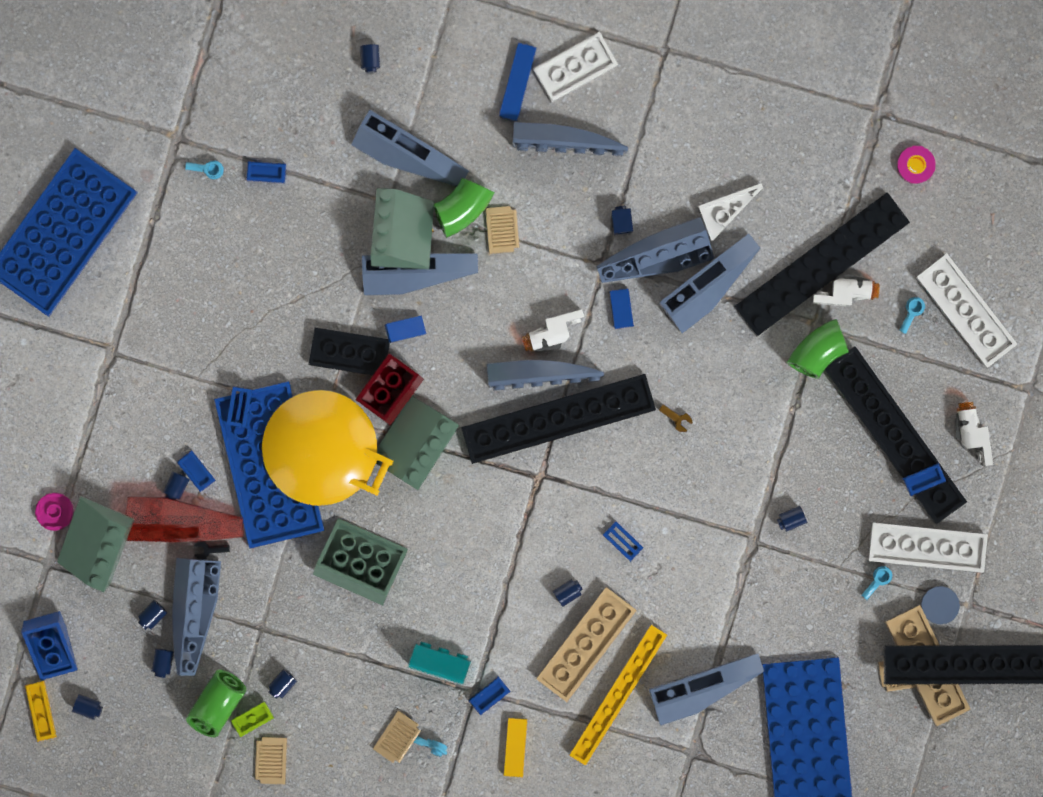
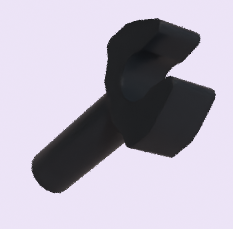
[194,540,230,560]

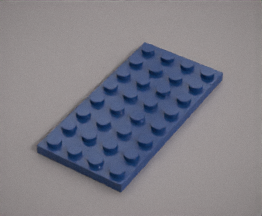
[0,148,138,317]
[214,381,325,549]
[762,657,852,797]

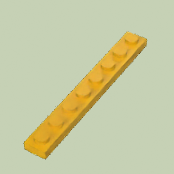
[569,625,667,766]

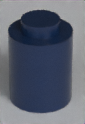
[360,44,380,73]
[163,471,190,502]
[777,506,807,532]
[552,579,583,607]
[138,600,168,630]
[151,649,174,678]
[268,669,298,699]
[72,694,103,720]

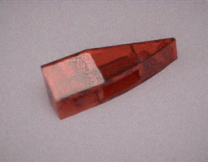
[125,496,244,542]

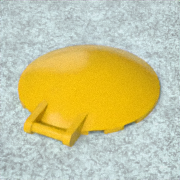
[262,390,394,506]

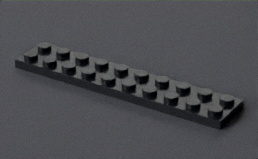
[734,192,910,336]
[825,346,967,524]
[461,374,656,464]
[883,645,1043,685]

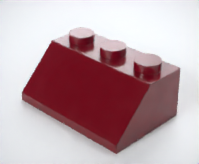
[355,353,424,425]

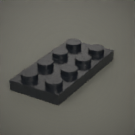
[308,327,390,376]

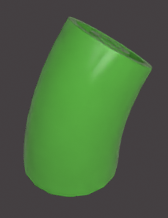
[433,178,495,238]
[787,318,849,379]
[186,670,246,738]

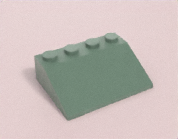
[371,188,434,269]
[376,396,459,490]
[57,497,134,592]
[313,518,408,606]

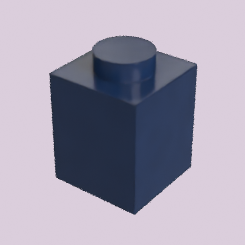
[611,206,633,235]

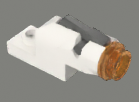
[811,274,880,307]
[522,310,584,352]
[955,402,993,466]

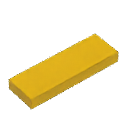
[25,681,57,742]
[504,718,527,777]

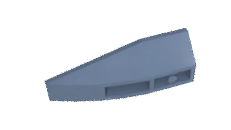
[351,110,469,187]
[513,122,628,156]
[596,217,715,283]
[659,234,761,334]
[362,254,478,296]
[487,360,604,391]
[172,558,221,676]
[649,653,764,726]

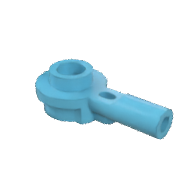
[185,160,224,180]
[899,297,925,334]
[862,566,892,600]
[413,736,448,757]

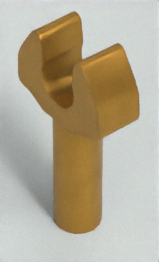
[659,404,693,432]

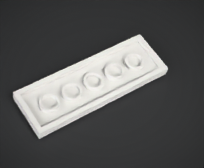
[916,254,1017,368]
[868,523,988,573]

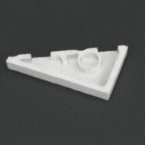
[698,183,763,241]

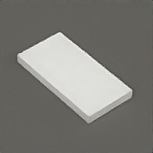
[533,32,618,103]

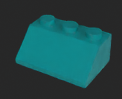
[408,641,471,685]

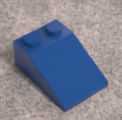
[22,611,78,680]

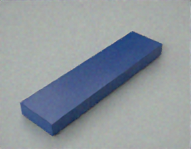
[499,43,537,122]

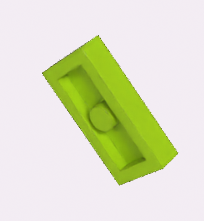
[231,702,274,737]

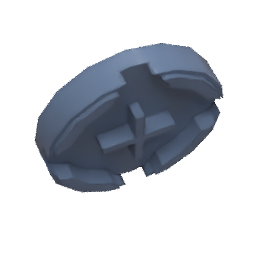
[921,586,960,625]

